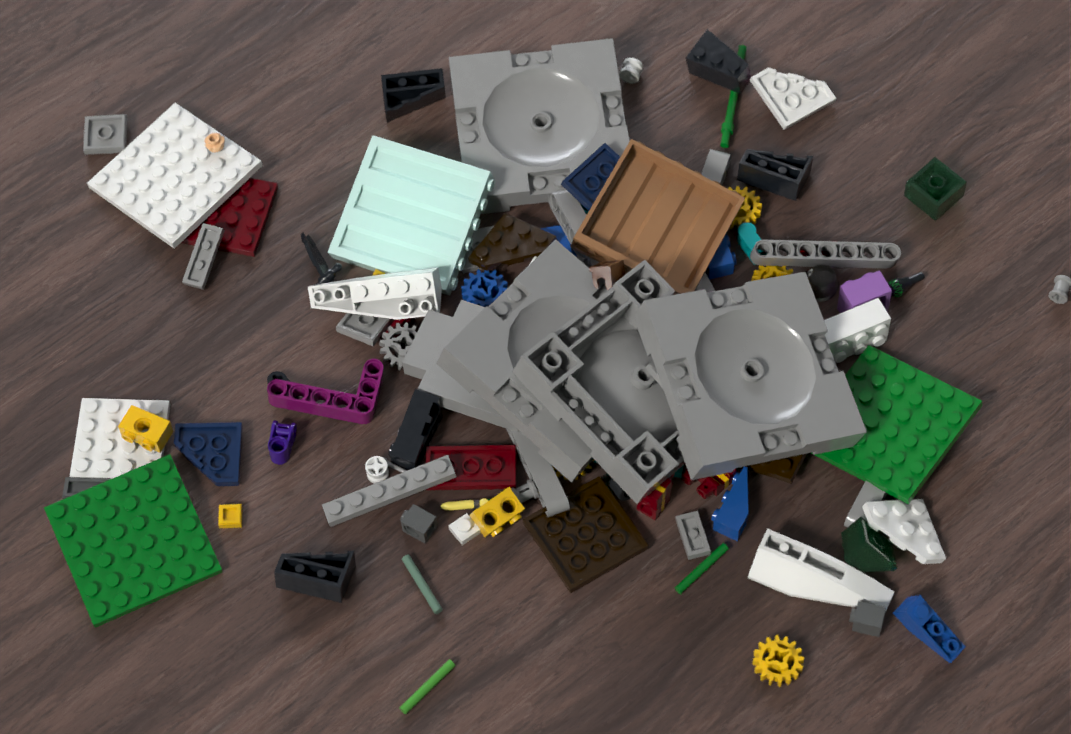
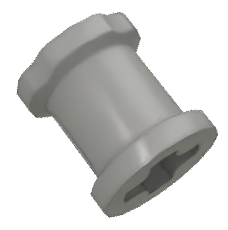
[1049,275,1071,304]
[511,479,539,504]

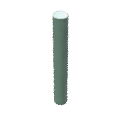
[402,554,443,614]

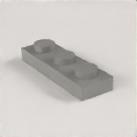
[182,223,224,290]

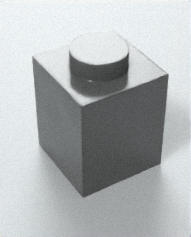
[849,601,886,637]

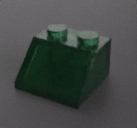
[841,517,897,572]

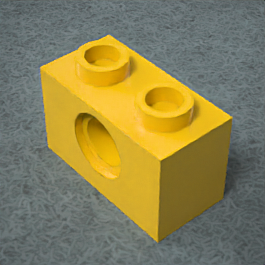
[118,405,174,453]

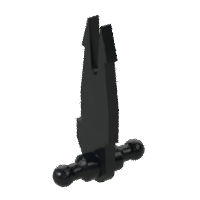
[301,232,342,285]

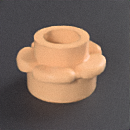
[204,133,225,152]

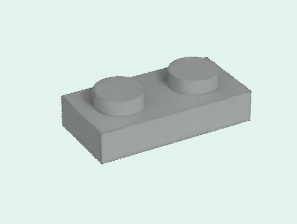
[676,511,711,560]

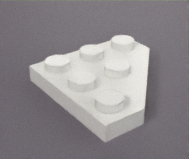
[750,68,836,130]
[862,499,946,564]

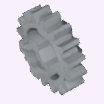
[379,322,417,370]

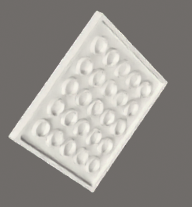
[87,103,263,249]

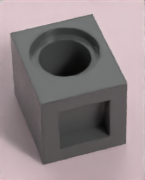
[400,504,438,544]

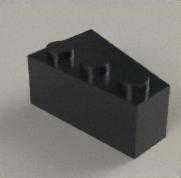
[686,29,751,94]
[381,68,446,123]
[737,149,814,201]
[388,389,442,470]
[274,551,356,603]

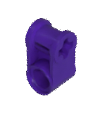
[268,420,297,465]

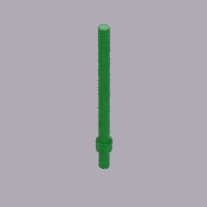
[720,45,747,148]

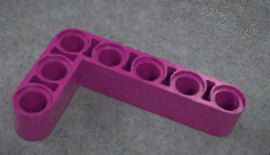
[267,359,383,424]

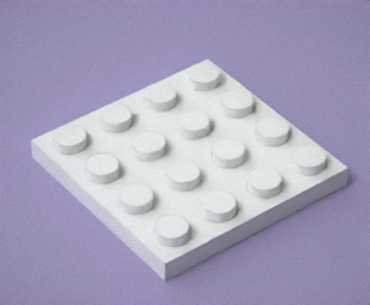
[70,398,170,479]

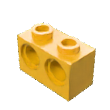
[469,487,525,537]

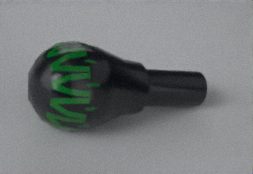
[888,272,925,298]

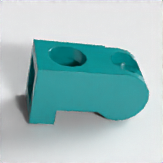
[737,222,766,266]

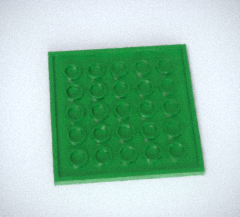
[811,345,983,504]
[44,454,223,628]

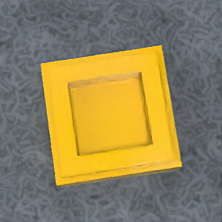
[218,504,242,529]

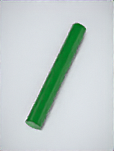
[674,543,729,594]

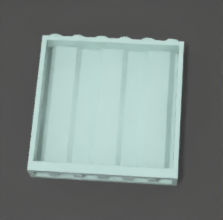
[328,135,495,296]

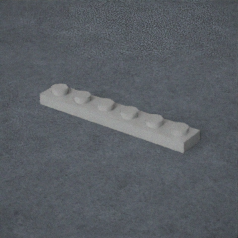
[322,455,456,527]

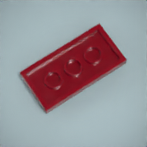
[426,445,516,490]

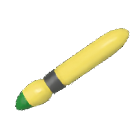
[440,498,490,510]

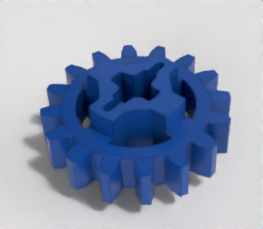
[461,269,508,307]

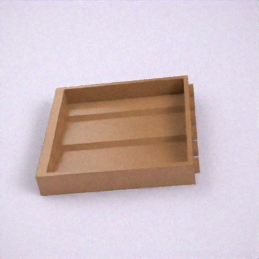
[571,139,745,295]

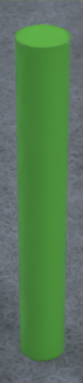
[399,659,455,715]

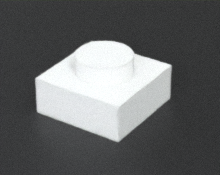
[448,513,481,546]

